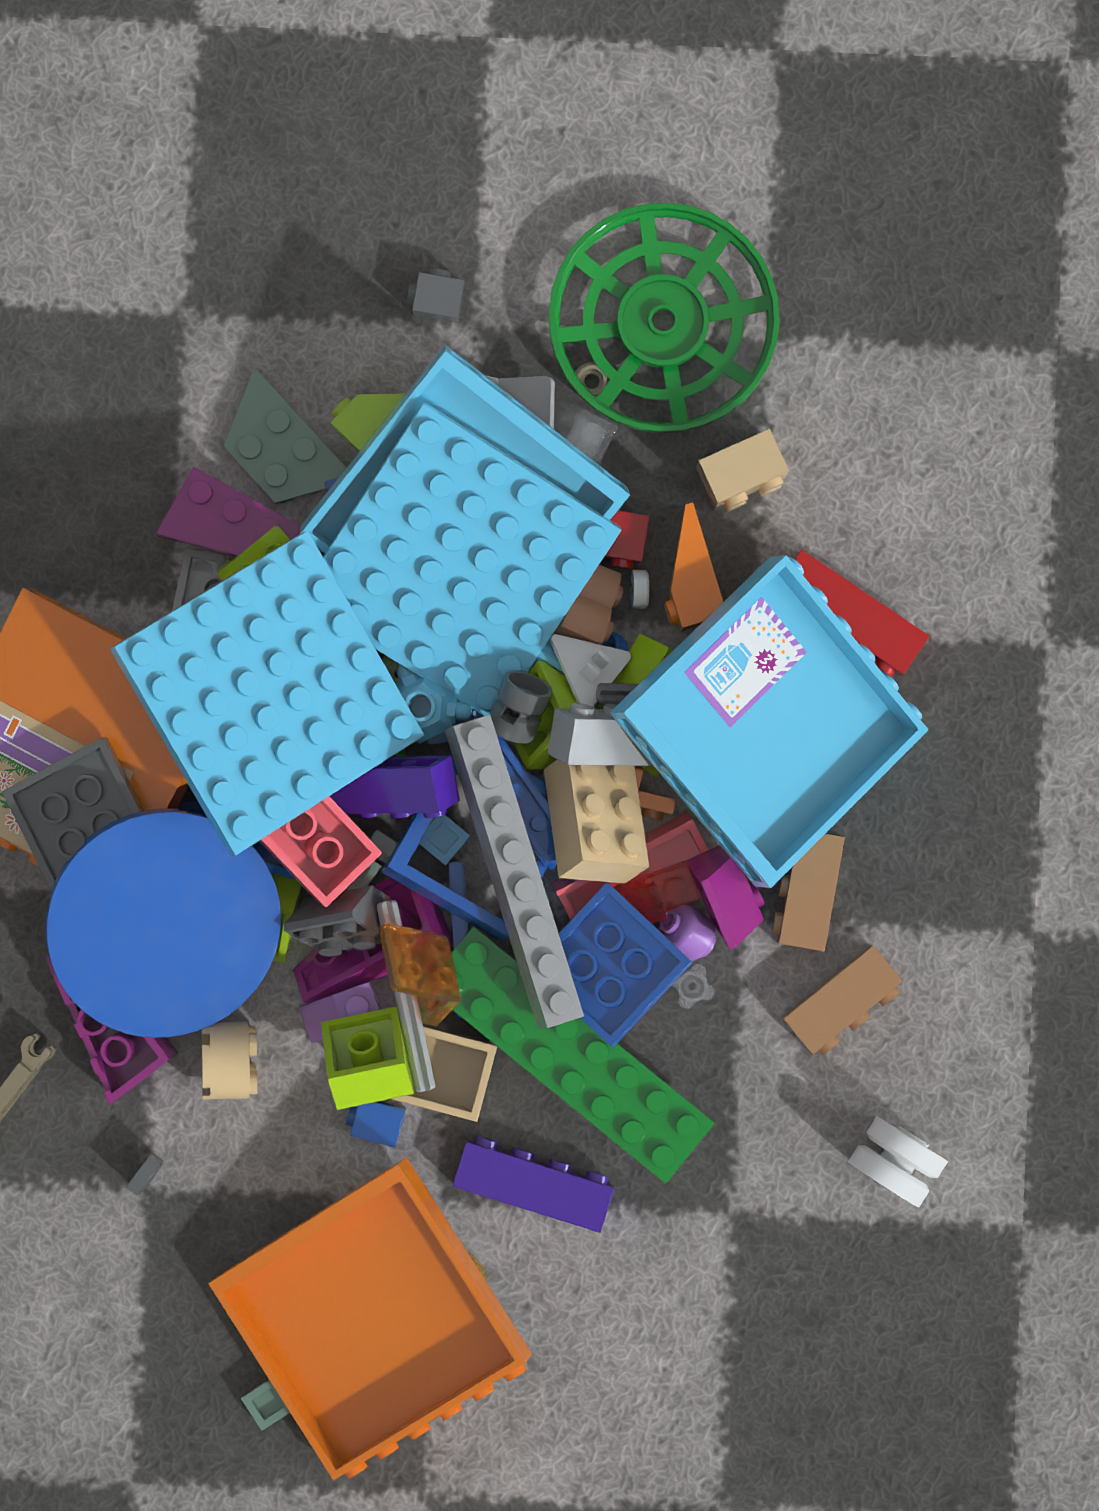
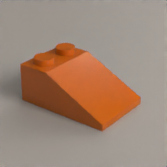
[664,502,723,632]

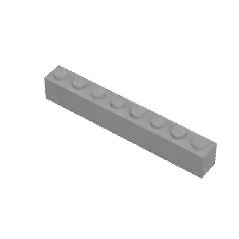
[445,715,584,1028]

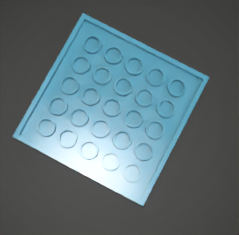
[323,402,622,716]
[110,531,424,856]

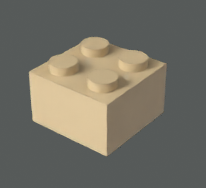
[696,429,789,512]

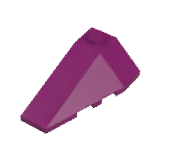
[293,877,454,1004]

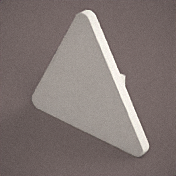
[550,634,631,706]

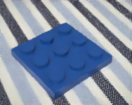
[559,882,693,1048]

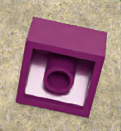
[686,845,765,950]

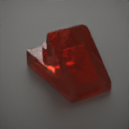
[613,860,700,922]

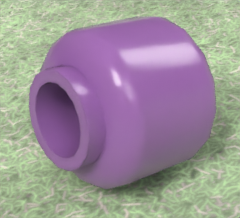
[659,904,716,961]

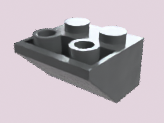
[284,886,391,956]

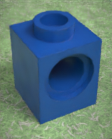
[345,1101,406,1148]

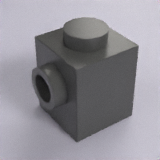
[407,268,465,323]

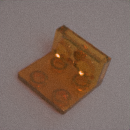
[379,923,461,1026]

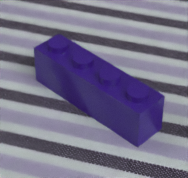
[330,756,460,818]
[452,1135,615,1233]

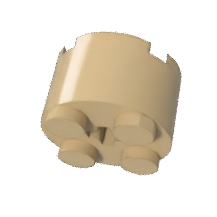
[202,1021,257,1100]

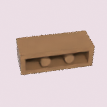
[771,834,845,952]
[781,945,903,1055]

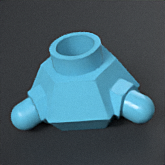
[396,664,472,750]

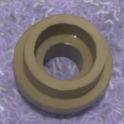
[575,362,610,397]

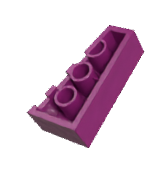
[156,466,325,558]
[45,956,178,1105]

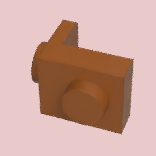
[635,767,676,821]

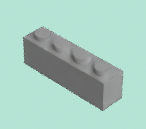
[547,703,653,766]

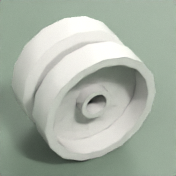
[848,1116,948,1207]

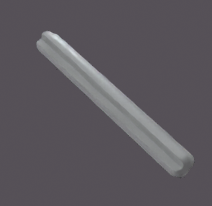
[377,900,435,1092]

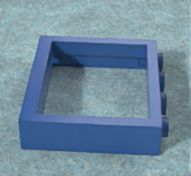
[382,749,557,942]

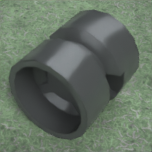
[489,670,553,744]

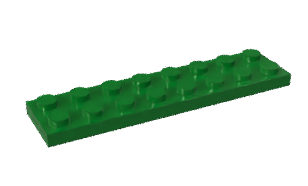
[424,926,715,1184]

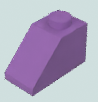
[299,981,381,1043]

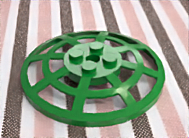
[548,202,780,433]

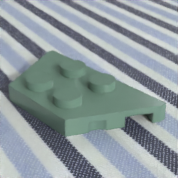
[223,369,347,504]

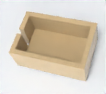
[544,759,649,884]
[392,1024,497,1122]

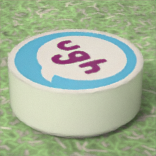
[630,570,649,609]

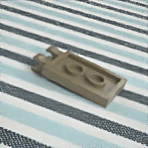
[0,1033,57,1122]

